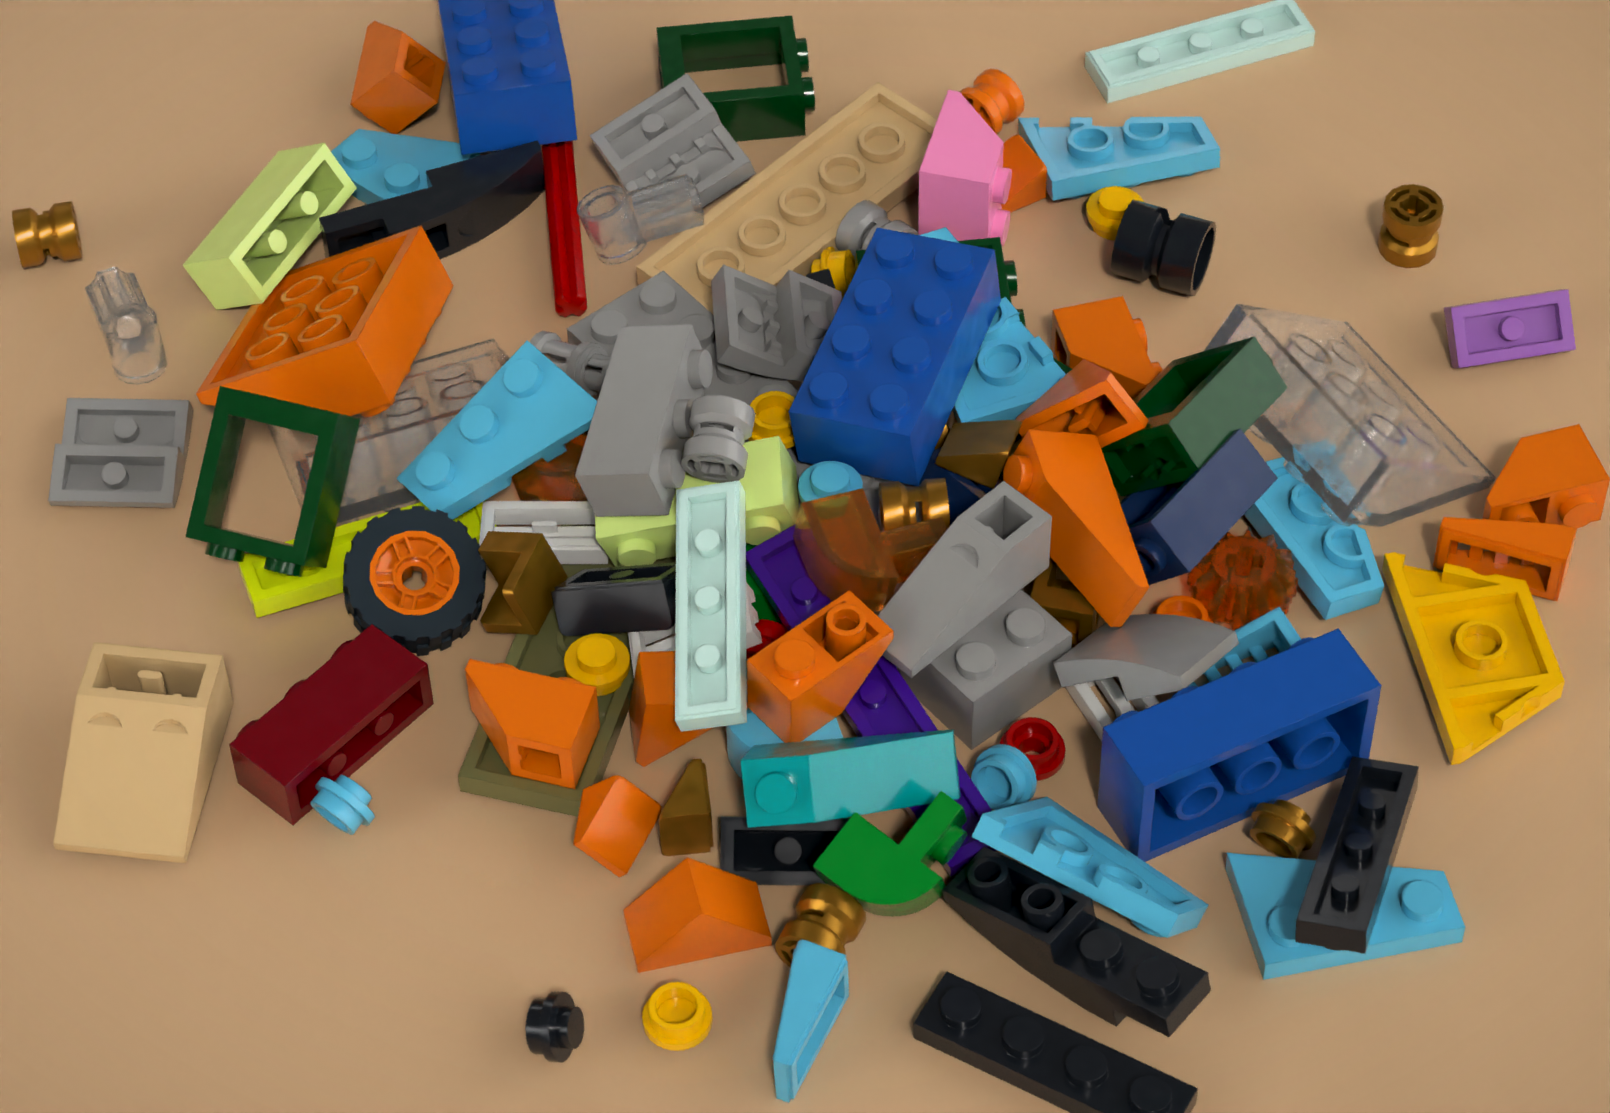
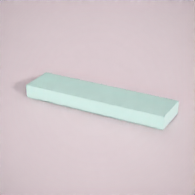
[1085,0,1315,104]
[675,480,747,732]

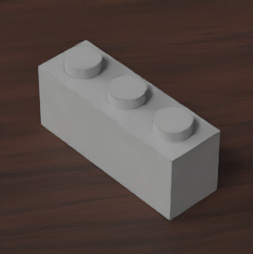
[575,324,713,517]

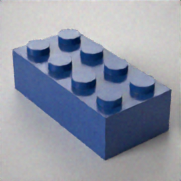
[437,0,577,155]
[789,228,1001,486]
[1097,628,1382,862]

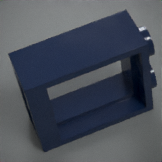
[1120,429,1278,585]

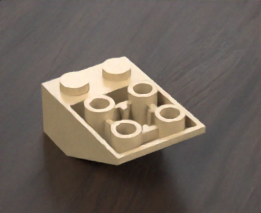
[53,642,233,863]

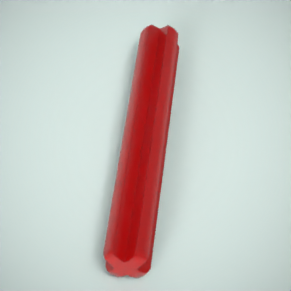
[542,141,587,317]

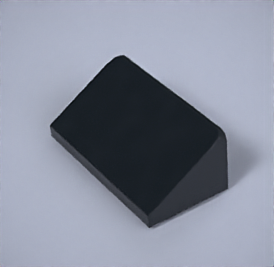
[551,562,676,636]
[720,817,850,886]

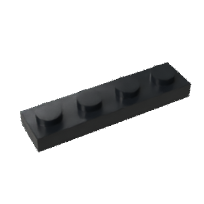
[1295,756,1419,954]
[913,972,1198,1113]

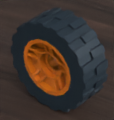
[343,506,486,656]

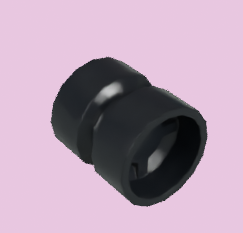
[1111,200,1216,296]

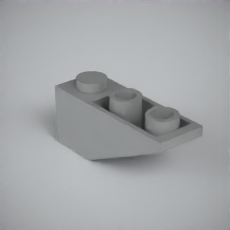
[878,481,1052,678]

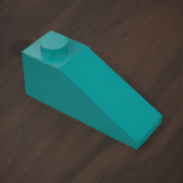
[740,729,961,828]

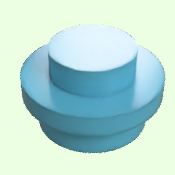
[798,461,863,522]
[971,744,1037,810]
[310,774,375,835]

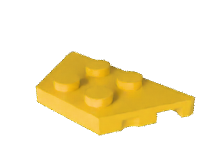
[1382,552,1565,765]

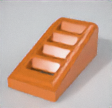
[1433,517,1577,601]

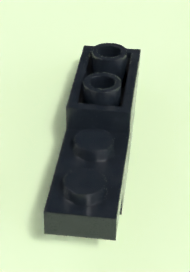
[319,140,545,259]
[942,846,1211,1037]

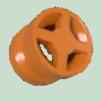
[959,68,1024,135]

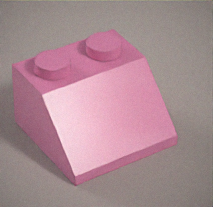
[918,90,1012,246]

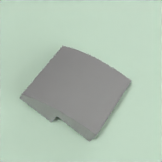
[590,73,756,236]
[711,264,842,381]
[48,398,193,508]
[1053,614,1239,701]

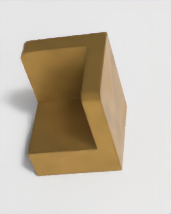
[478,531,568,635]
[1030,557,1100,649]

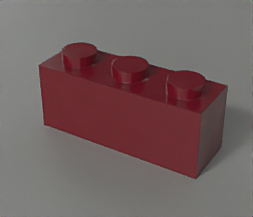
[229,624,434,825]

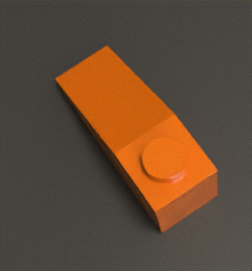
[1003,429,1150,627]

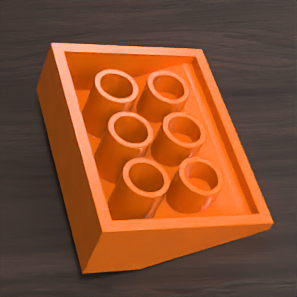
[196,225,454,417]

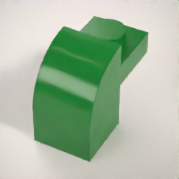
[813,791,967,917]

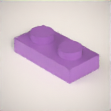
[1444,289,1576,368]

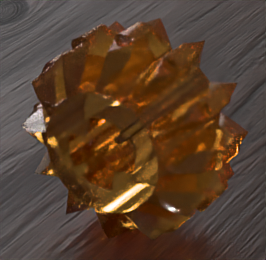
[1187,526,1298,631]

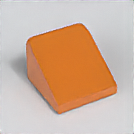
[1001,134,1047,213]
[573,775,661,877]

